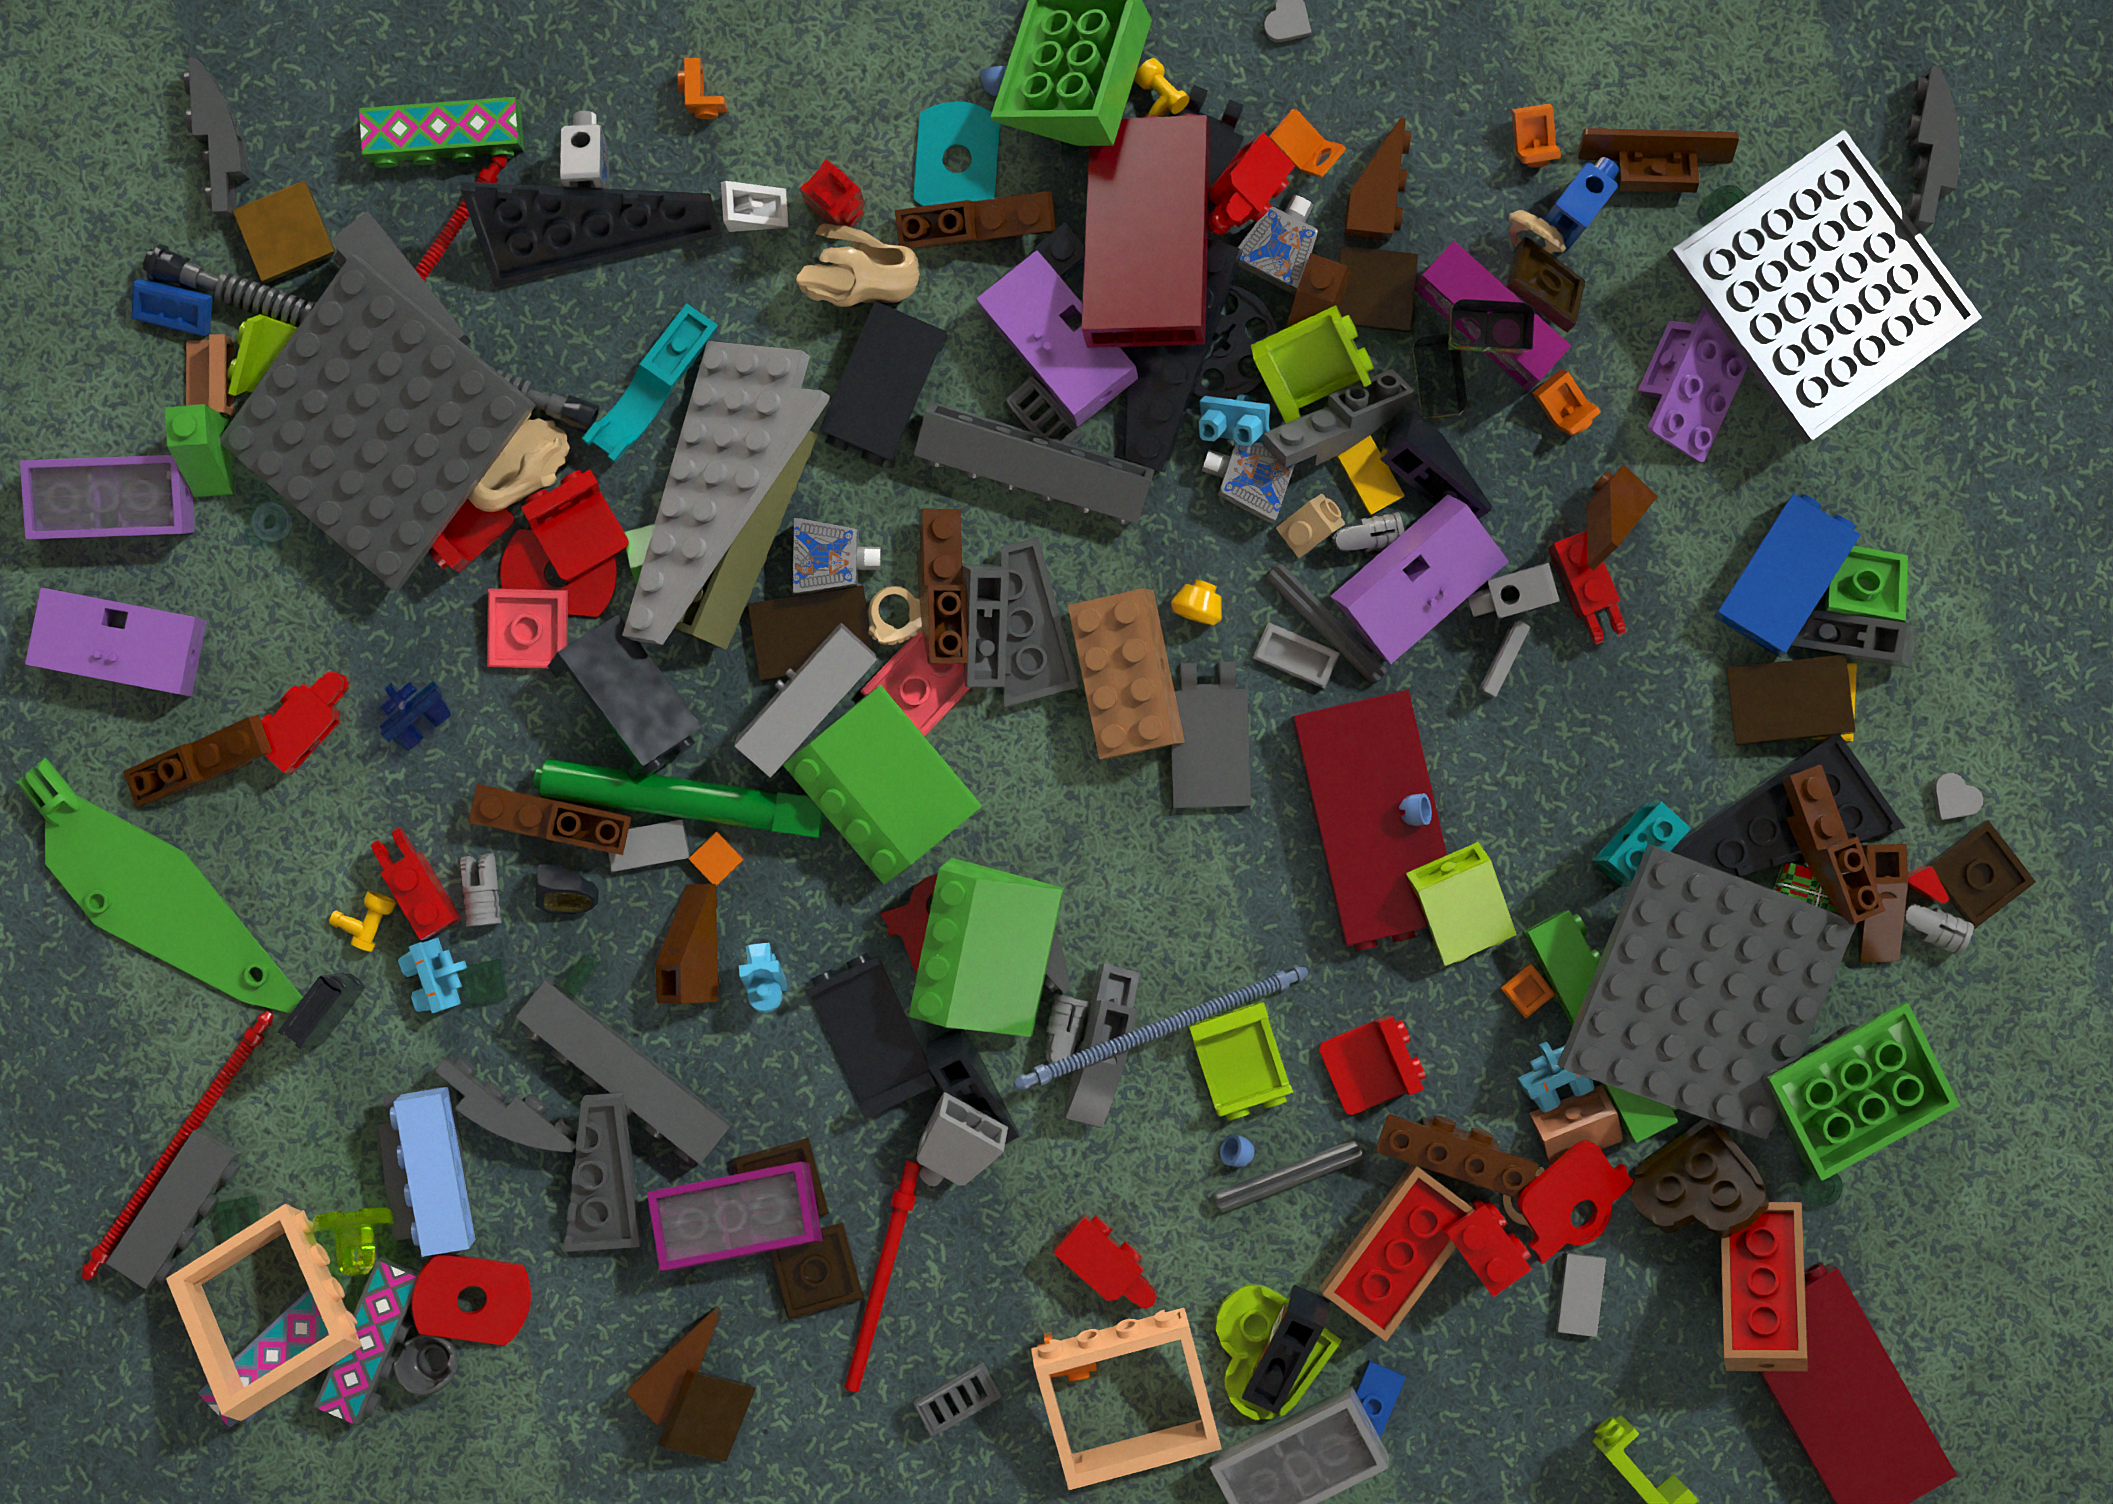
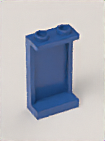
[1714,494,1861,658]

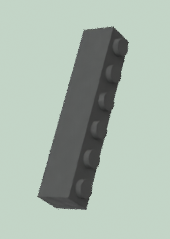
[914,401,1154,524]
[516,979,733,1164]

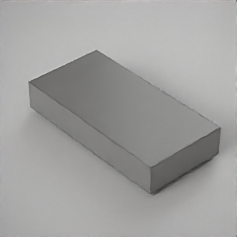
[1478,621,1530,699]
[1252,622,1340,689]
[608,819,690,872]
[1556,1252,1606,1337]

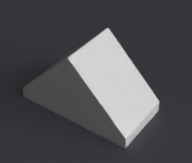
[721,181,789,232]

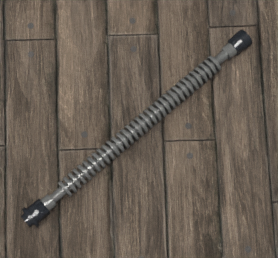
[143,244,600,433]

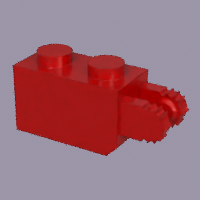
[1208,132,1295,236]
[799,159,865,228]
[1547,530,1626,645]
[261,671,350,774]
[371,827,462,940]
[1053,1214,1157,1310]

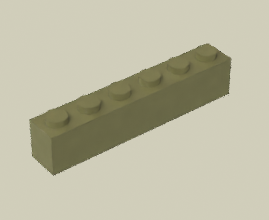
[674,430,818,650]

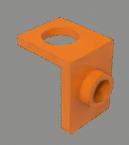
[1269,109,1346,178]

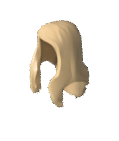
[796,223,920,307]
[467,413,570,512]

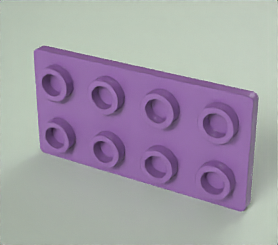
[1637,305,1748,462]

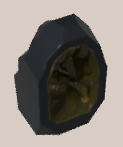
[535,864,599,915]

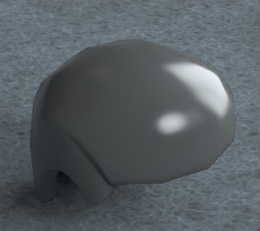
[393,1334,459,1396]

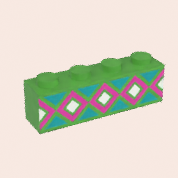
[359,97,524,168]

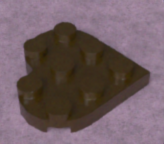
[1631,1118,1769,1238]

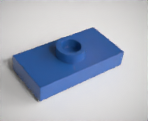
[131,278,212,336]
[1355,1360,1406,1438]

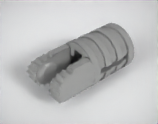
[1331,512,1404,553]
[460,853,502,927]
[1903,904,1974,956]
[1044,994,1089,1064]

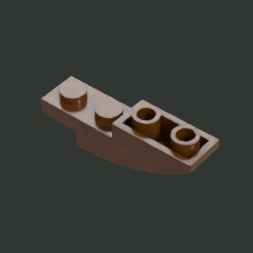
[895,191,1055,249]
[917,509,968,664]
[123,715,272,808]
[1781,764,1886,924]
[468,784,631,855]

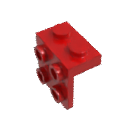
[521,469,629,581]
[428,499,515,572]
[1319,1014,1426,1115]
[1444,1197,1532,1298]

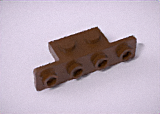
[1578,128,1739,193]
[1376,1114,1538,1199]

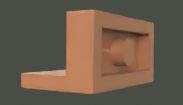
[186,334,234,418]
[1529,1085,1623,1166]

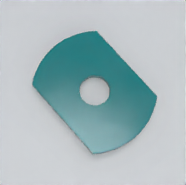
[914,101,1000,206]

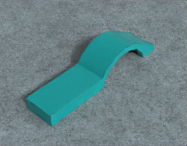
[582,303,718,464]

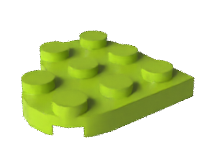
[1215,1284,1342,1420]

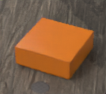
[688,832,744,887]
[1500,964,1556,1019]

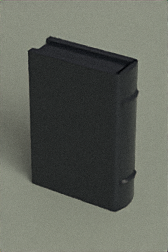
[278,972,365,1049]

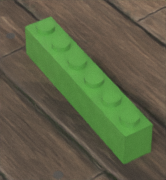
[1522,910,1678,1143]

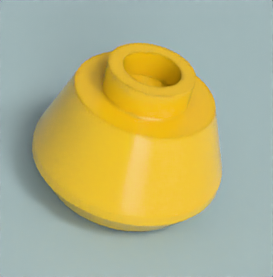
[1171,579,1222,626]

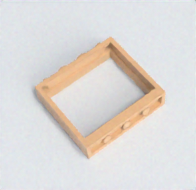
[166,1204,362,1421]
[1031,1308,1222,1490]

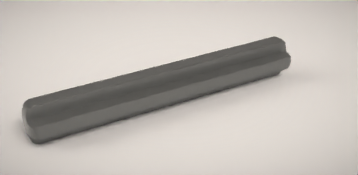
[1267,564,1387,684]
[1214,1140,1363,1213]

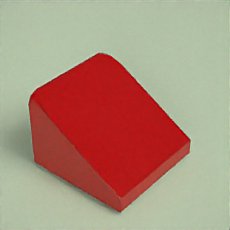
[1908,866,1949,904]

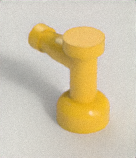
[1134,58,1190,117]
[329,891,397,952]

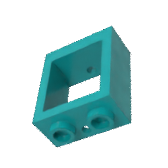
[1592,801,1691,887]

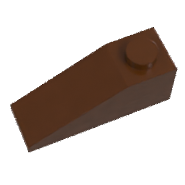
[1286,253,1352,328]
[1586,464,1658,571]
[626,1306,722,1427]

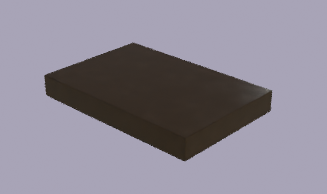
[748,585,876,681]
[1726,654,1856,746]

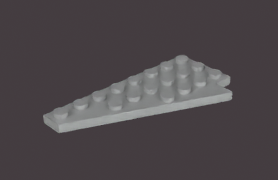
[622,341,830,645]

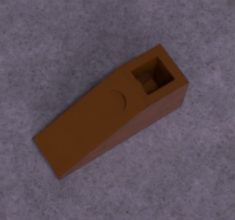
[1343,118,1411,241]
[1858,844,1908,962]
[656,884,719,1004]

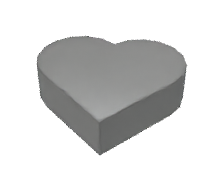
[1264,0,1312,42]
[1933,773,1983,820]

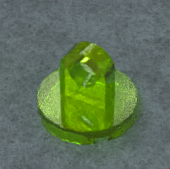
[313,1207,394,1276]

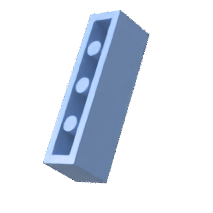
[390,1087,476,1257]

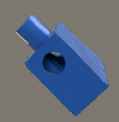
[1543,157,1619,251]

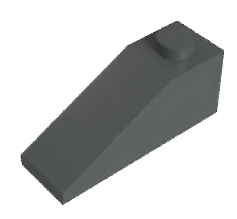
[962,564,1009,687]
[1791,610,1919,669]

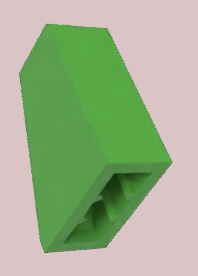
[165,404,234,498]

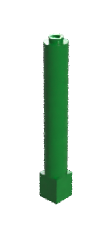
[534,759,824,838]

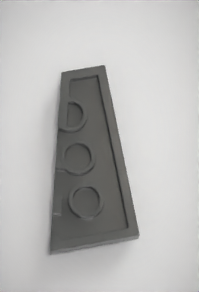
[1001,537,1079,708]
[563,1093,643,1252]

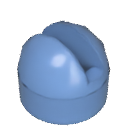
[980,66,1007,96]
[1399,793,1432,826]
[1220,1134,1255,1167]

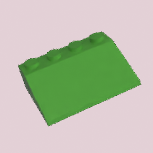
[991,0,1152,146]
[783,684,982,885]
[909,858,1064,1037]
[1767,1002,1960,1181]

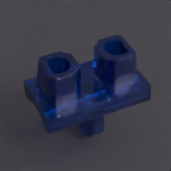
[380,680,451,751]

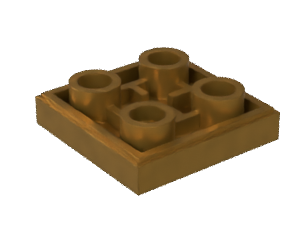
[232,181,336,284]

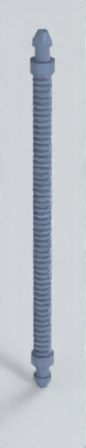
[1013,967,1308,1090]

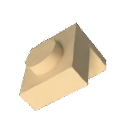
[1276,494,1345,559]

